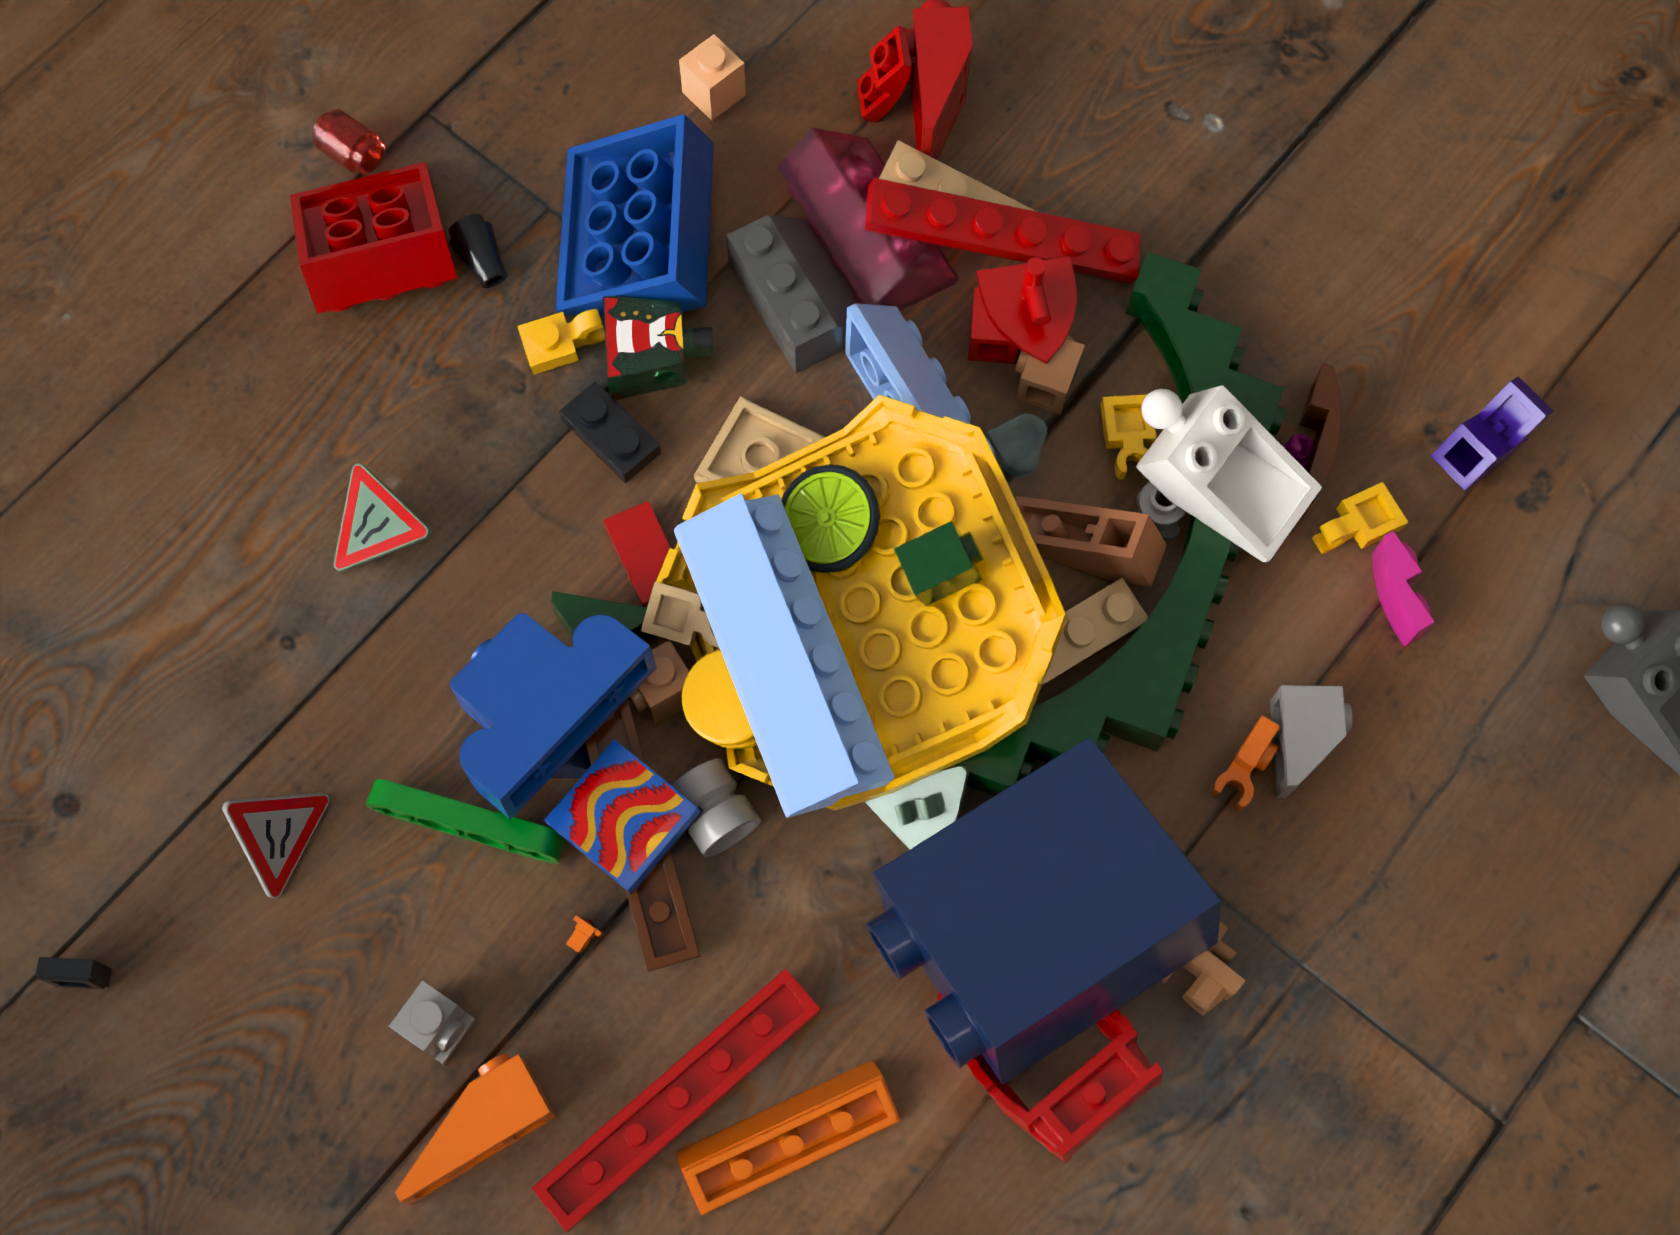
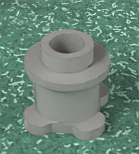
[1135,482,1186,541]

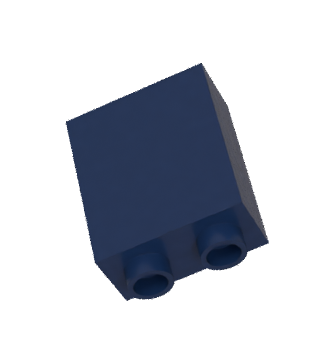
[865,737,1221,1085]

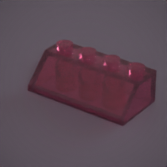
[777,127,960,311]

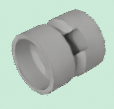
[671,758,761,857]

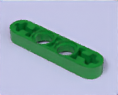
[366,779,566,864]

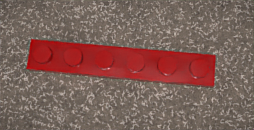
[864,178,1141,284]
[531,968,821,1233]

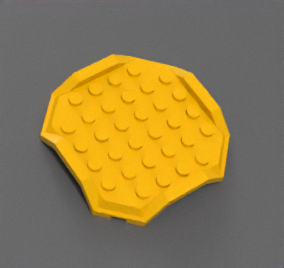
[656,395,1068,811]

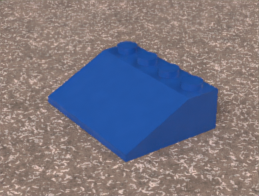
[555,114,714,316]

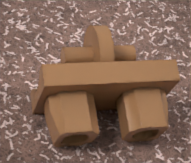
[1161,920,1246,1016]

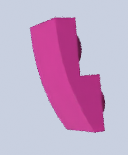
[1372,531,1435,648]

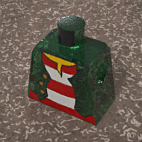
[603,296,714,400]

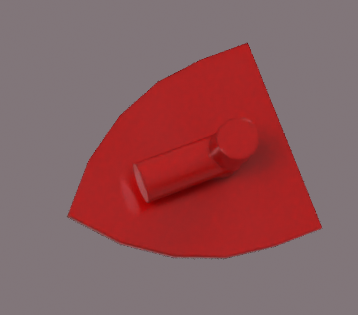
[976,257,1077,364]

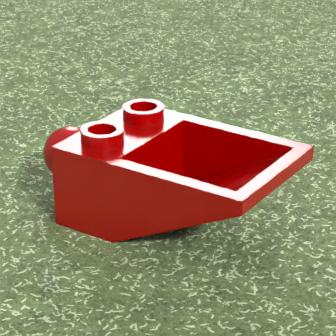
[906,0,973,160]

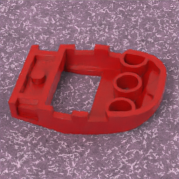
[937,992,1163,1164]

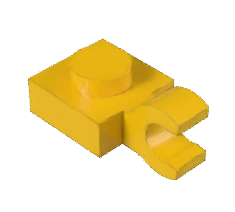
[517,309,606,375]
[1312,482,1409,554]

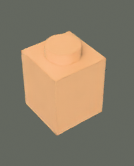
[679,34,746,121]

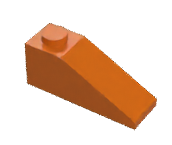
[395,1053,557,1205]

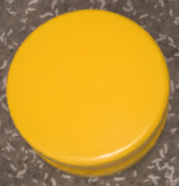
[682,649,757,749]

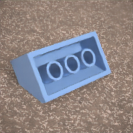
[845,303,995,456]

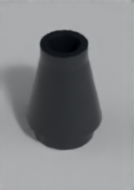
[448,214,508,288]

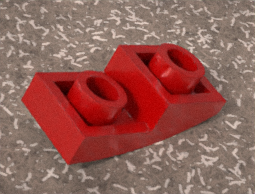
[857,25,911,123]

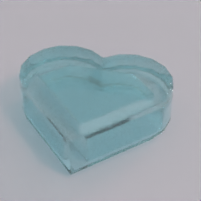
[986,414,1047,477]

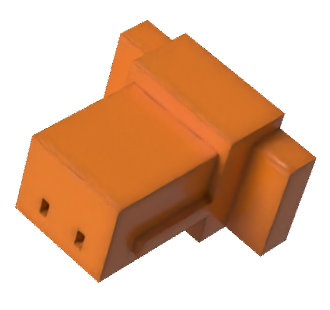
[566,915,604,953]

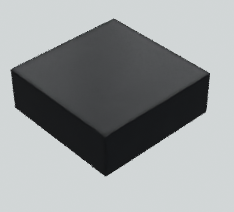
[36,957,112,989]

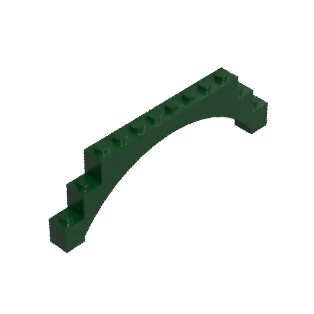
[954,251,1286,796]

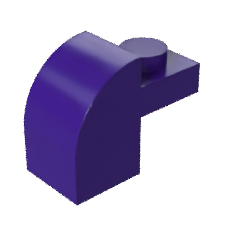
[1431,377,1554,490]

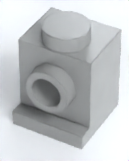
[389,981,477,1065]

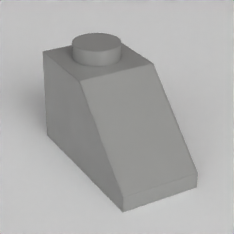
[1270,685,1352,798]

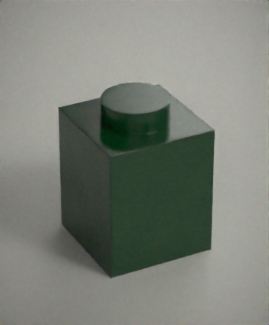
[894,521,984,606]

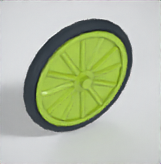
[781,464,880,573]

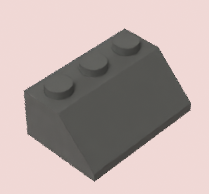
[726,215,863,373]

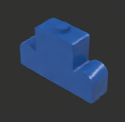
[450,613,657,820]

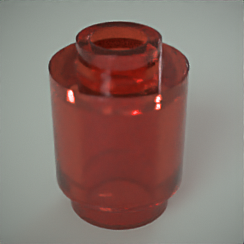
[313,109,385,175]

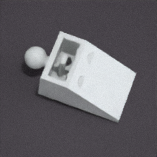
[1136,385,1322,562]

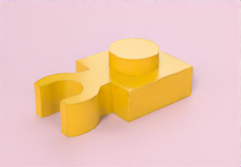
[1100,394,1157,480]

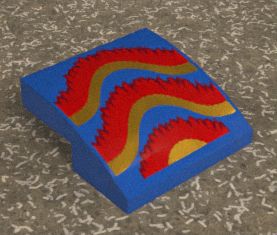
[544,739,701,894]

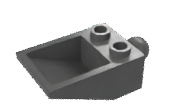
[1583,603,1680,775]

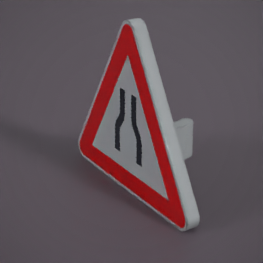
[222,792,330,899]

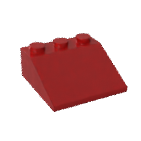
[290,162,457,314]

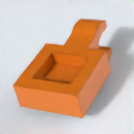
[1211,715,1280,812]

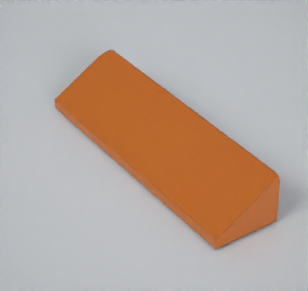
[676,1061,901,1216]

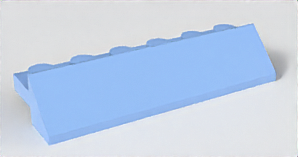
[674,493,895,818]

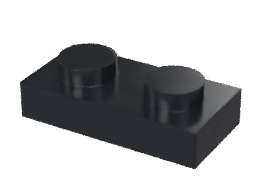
[559,381,661,483]

